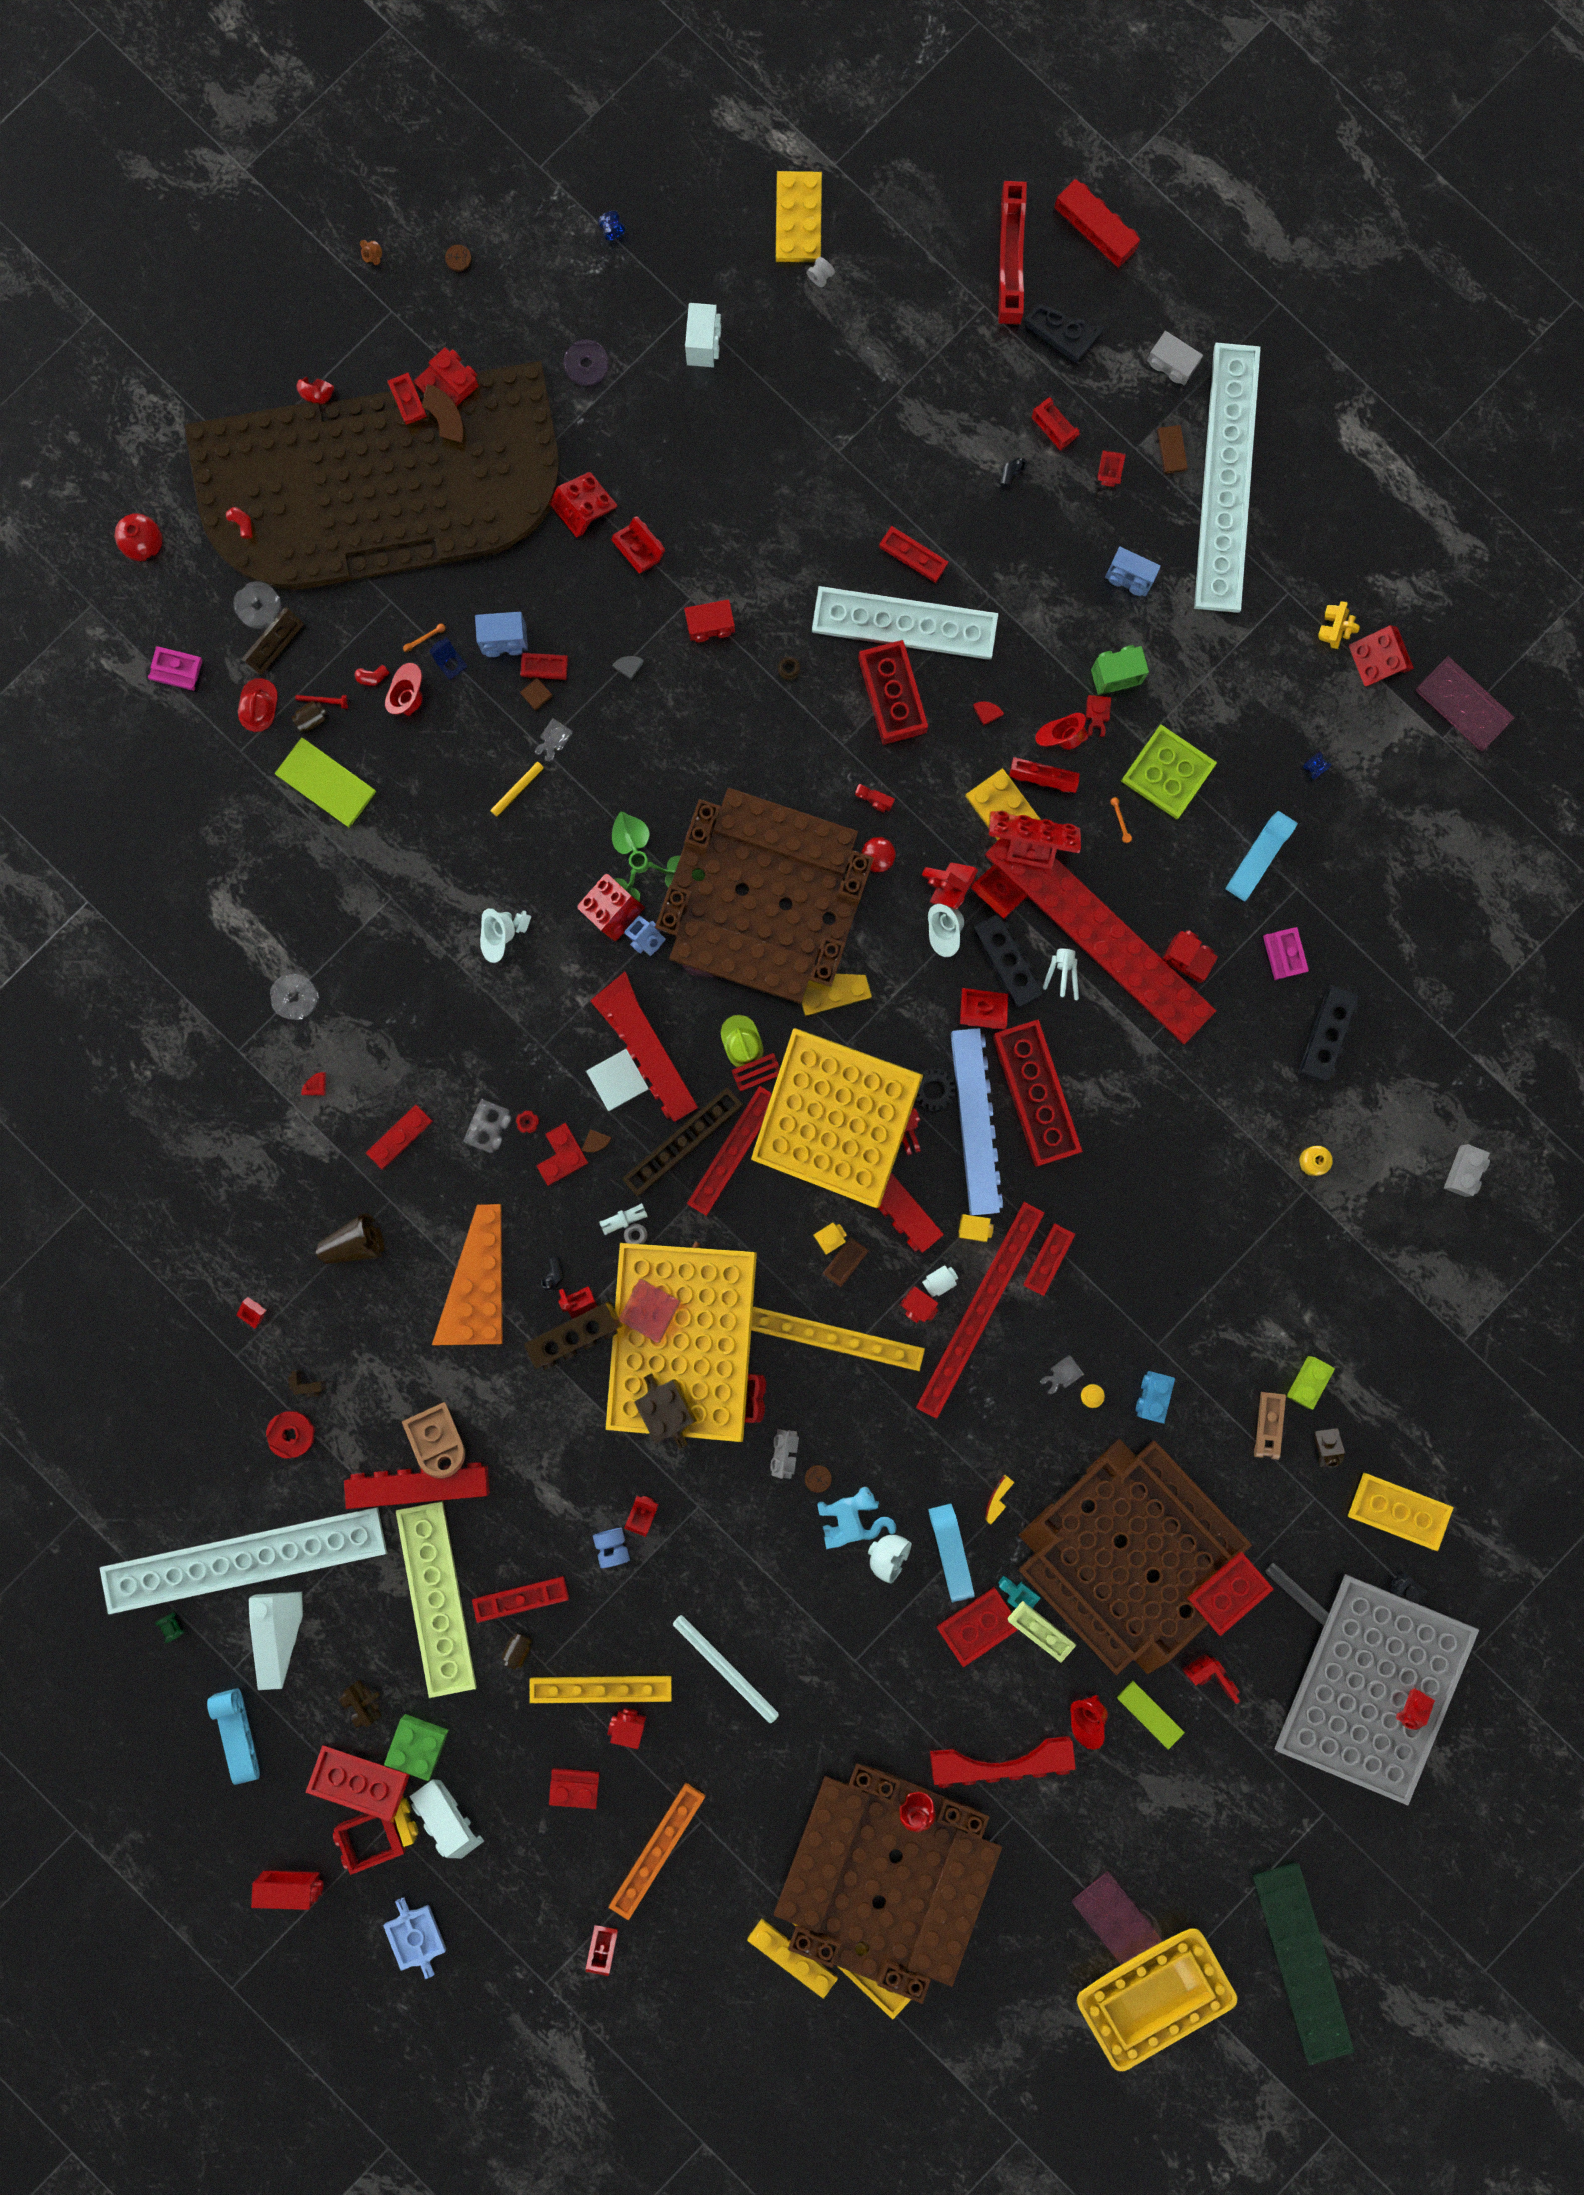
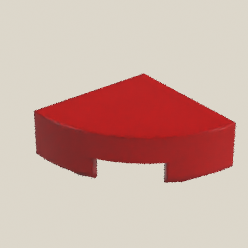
[973,702,1004,726]
[301,1072,326,1096]

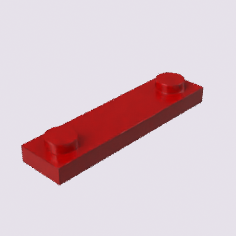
[472,1576,569,1623]

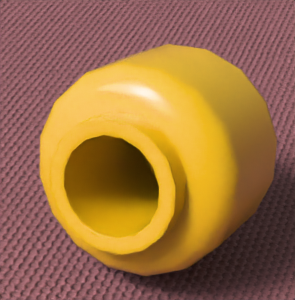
[1299,1146,1333,1176]

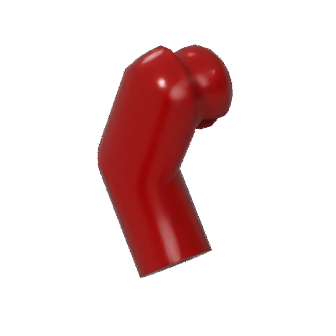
[355,664,390,686]

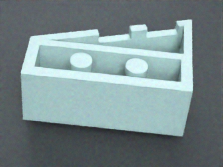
[410,1779,484,1859]

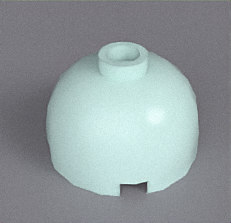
[868,1535,912,1584]

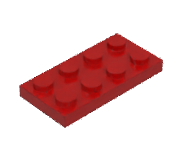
[306,1745,410,1822]

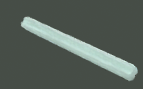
[673,1615,778,1723]

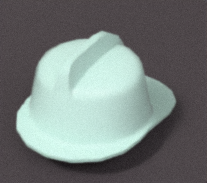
[928,904,964,957]
[480,908,515,963]

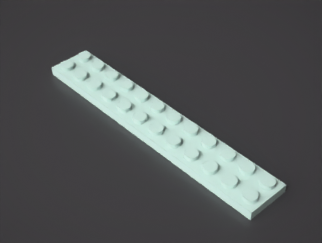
[1194,343,1260,613]
[100,1507,387,1614]

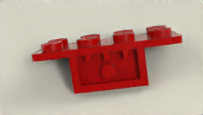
[989,811,1081,869]

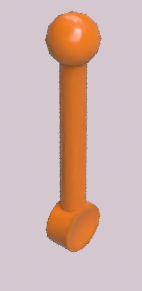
[403,624,445,652]
[1111,797,1132,843]

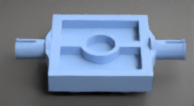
[384,1897,446,1979]

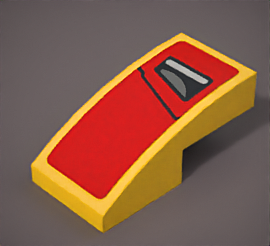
[985,1475,1014,1524]

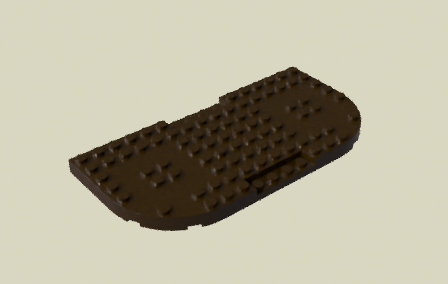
[184,361,560,590]

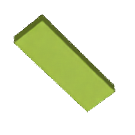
[1117,1681,1185,1750]

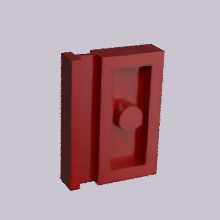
[549,1768,600,1809]

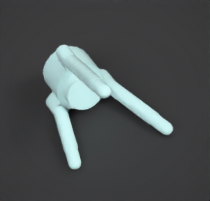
[1043,949,1079,1000]

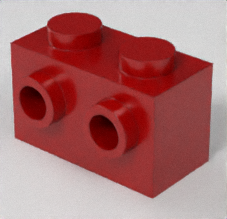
[684,599,735,642]
[900,1286,938,1323]
[607,1708,646,1749]

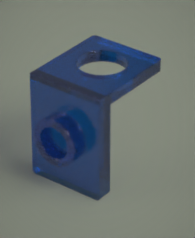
[429,637,467,680]

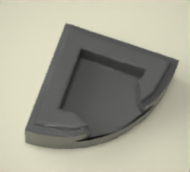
[612,656,644,680]

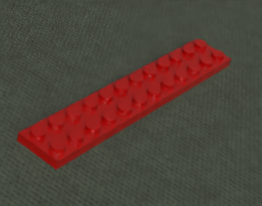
[985,838,1216,1044]

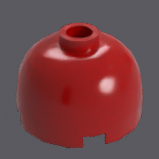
[114,513,163,561]

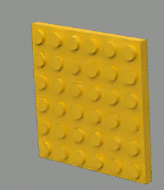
[751,1028,923,1208]

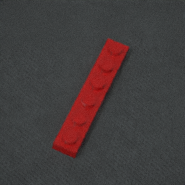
[687,1086,772,1216]

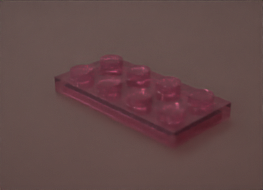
[1072,1871,1163,1965]

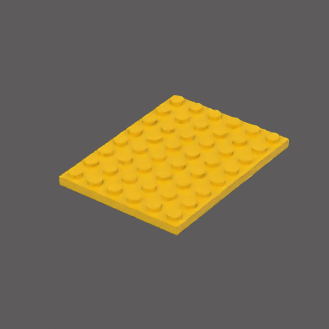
[606,1243,757,1442]

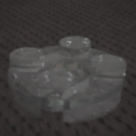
[234,581,281,629]
[270,974,318,1020]

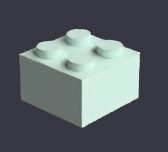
[685,303,721,367]

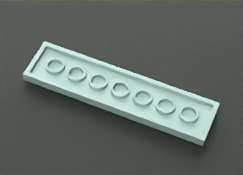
[812,586,998,660]

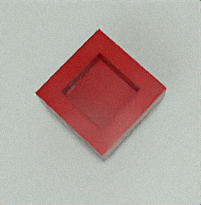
[236,1297,266,1329]

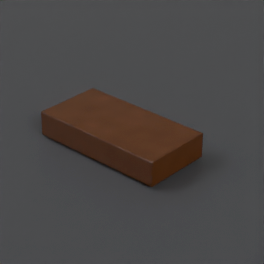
[1157,425,1188,474]
[822,1237,869,1287]

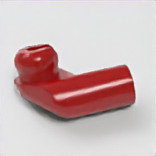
[226,507,253,539]

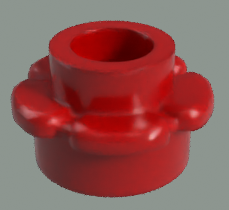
[516,1111,539,1133]

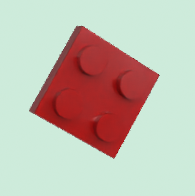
[970,865,1027,918]
[960,988,1008,1030]

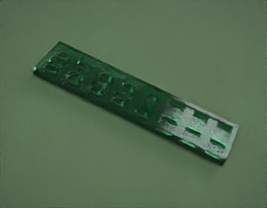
[1252,1862,1354,2066]

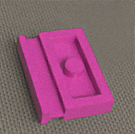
[148,646,203,691]
[1263,927,1309,980]

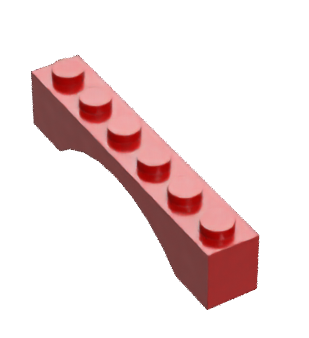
[998,181,1027,324]
[930,1736,1076,1788]

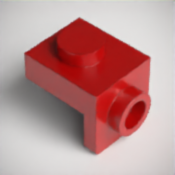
[1097,450,1125,487]
[558,1286,598,1319]
[624,1496,658,1537]
[1396,1688,1435,1730]

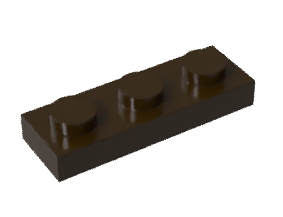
[242,607,304,675]

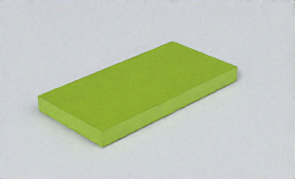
[275,738,376,828]

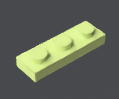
[1007,1601,1076,1662]

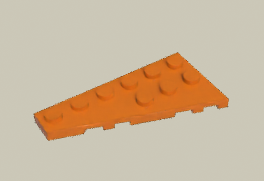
[432,1204,503,1345]

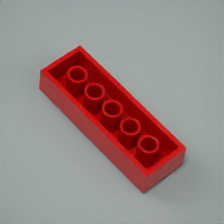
[992,1019,1082,1167]

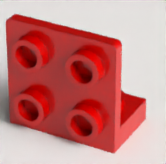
[551,472,617,538]
[1349,625,1414,686]
[1182,1653,1240,1704]

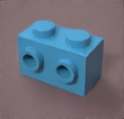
[1136,1371,1175,1424]

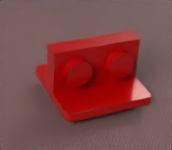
[922,863,978,909]

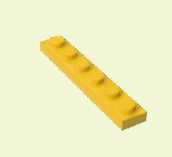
[530,1676,672,1703]

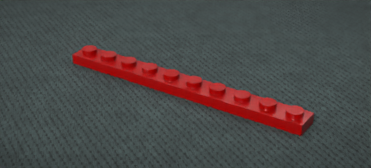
[916,1202,1044,1419]

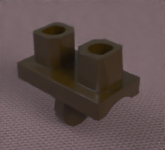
[339,1680,382,1728]

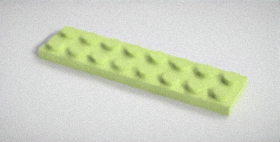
[396,1501,477,1698]

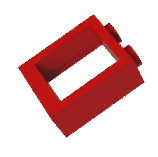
[333,1813,408,1875]
[251,1871,323,1910]

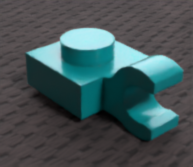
[998,1576,1041,1608]

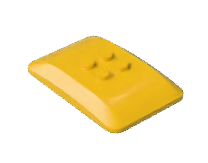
[1077,1929,1237,2071]

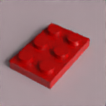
[1187,1552,1274,1636]
[936,1587,1019,1667]

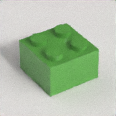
[1091,645,1149,696]
[384,1714,449,1781]

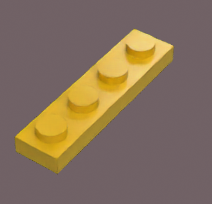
[747,1919,838,1999]

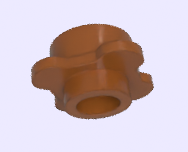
[360,240,382,265]

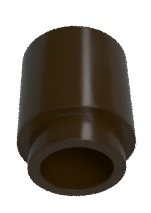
[291,701,327,733]
[501,1632,532,1670]

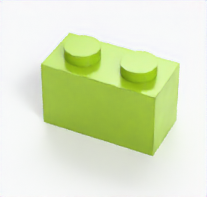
[1286,1356,1335,1410]

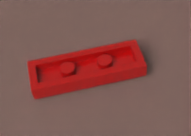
[879,526,949,583]
[1009,757,1080,793]
[366,1105,433,1170]
[1022,1224,1075,1296]

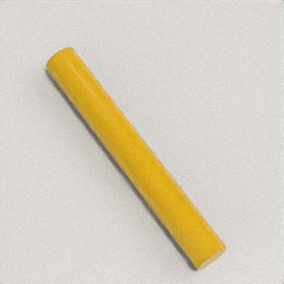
[490,761,544,817]

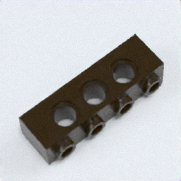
[524,1301,622,1370]

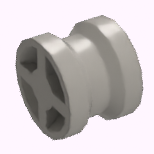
[807,257,835,287]

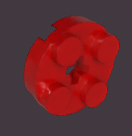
[266,1411,315,1458]

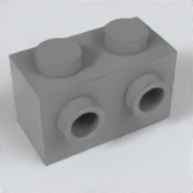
[1147,330,1203,386]
[1444,1144,1490,1197]

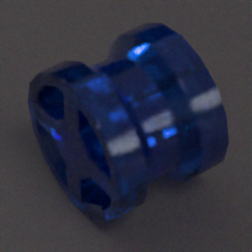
[598,211,625,240]
[1303,751,1332,780]

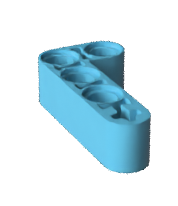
[1225,811,1298,901]
[928,1504,975,1603]
[207,1688,260,1785]

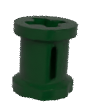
[155,1612,185,1643]

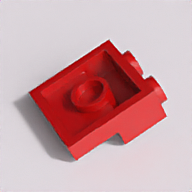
[413,347,478,407]

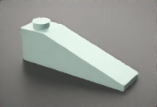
[249,1592,303,1690]

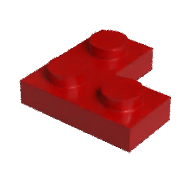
[536,1123,588,1186]

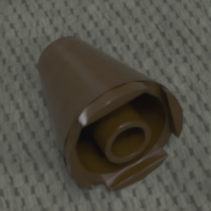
[316,1213,384,1264]

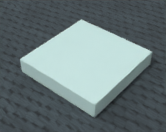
[586,1049,649,1111]

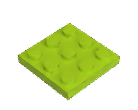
[1121,724,1217,819]

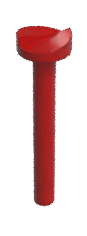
[295,695,348,709]

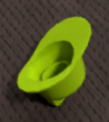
[721,1015,763,1068]

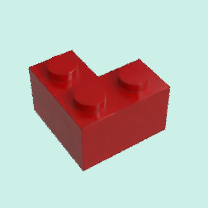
[1162,930,1218,983]

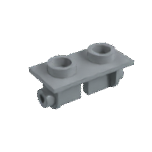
[771,1429,799,1479]

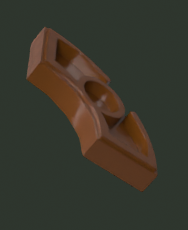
[422,384,464,442]

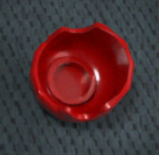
[296,377,334,405]
[861,837,896,872]
[900,1792,936,1833]

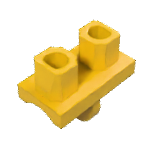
[1319,602,1360,649]

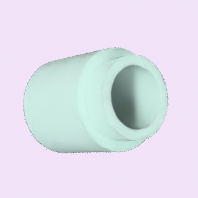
[923,1265,958,1297]

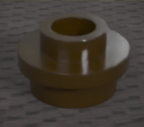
[778,657,801,680]

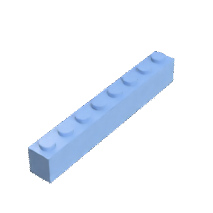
[951,1028,1003,1216]

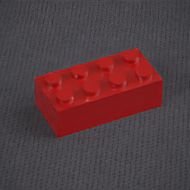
[858,640,928,745]

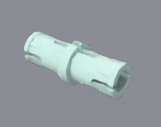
[600,1203,648,1235]

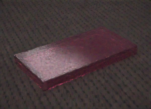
[1415,656,1515,751]

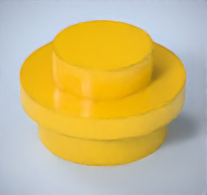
[1081,1384,1105,1408]

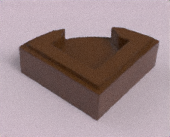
[582,1129,612,1153]

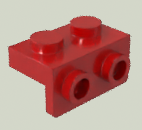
[611,516,665,574]

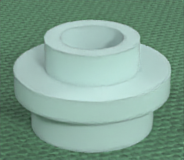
[513,911,531,933]

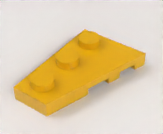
[802,974,872,1017]

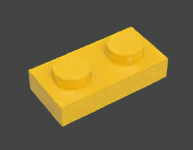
[395,1796,418,1847]

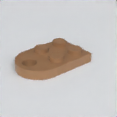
[402,1402,465,1478]

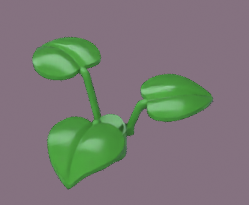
[612,812,705,902]

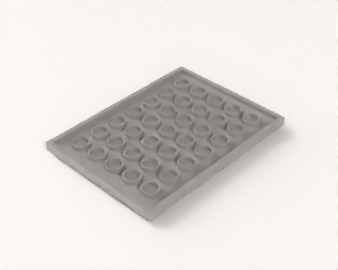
[1275,1574,1479,1805]

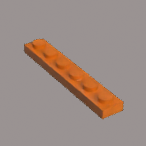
[609,1782,705,1920]

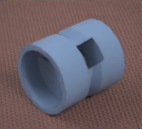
[593,1528,630,1568]

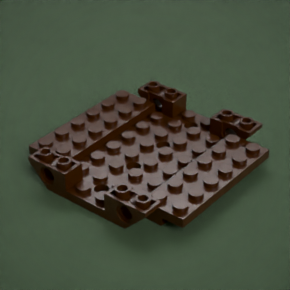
[655,788,874,1004]
[1018,1439,1252,1676]
[773,1763,1002,2004]

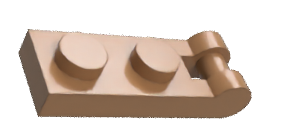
[1254,1392,1286,1460]

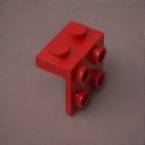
[578,874,646,942]

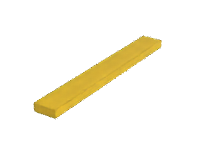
[751,1307,925,1371]

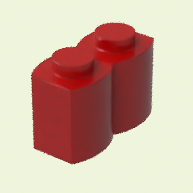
[745,1374,766,1423]

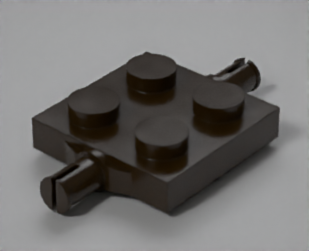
[634,1373,697,1449]

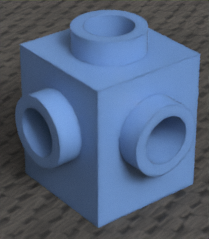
[624,916,666,956]

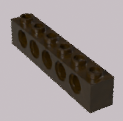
[622,1087,743,1197]

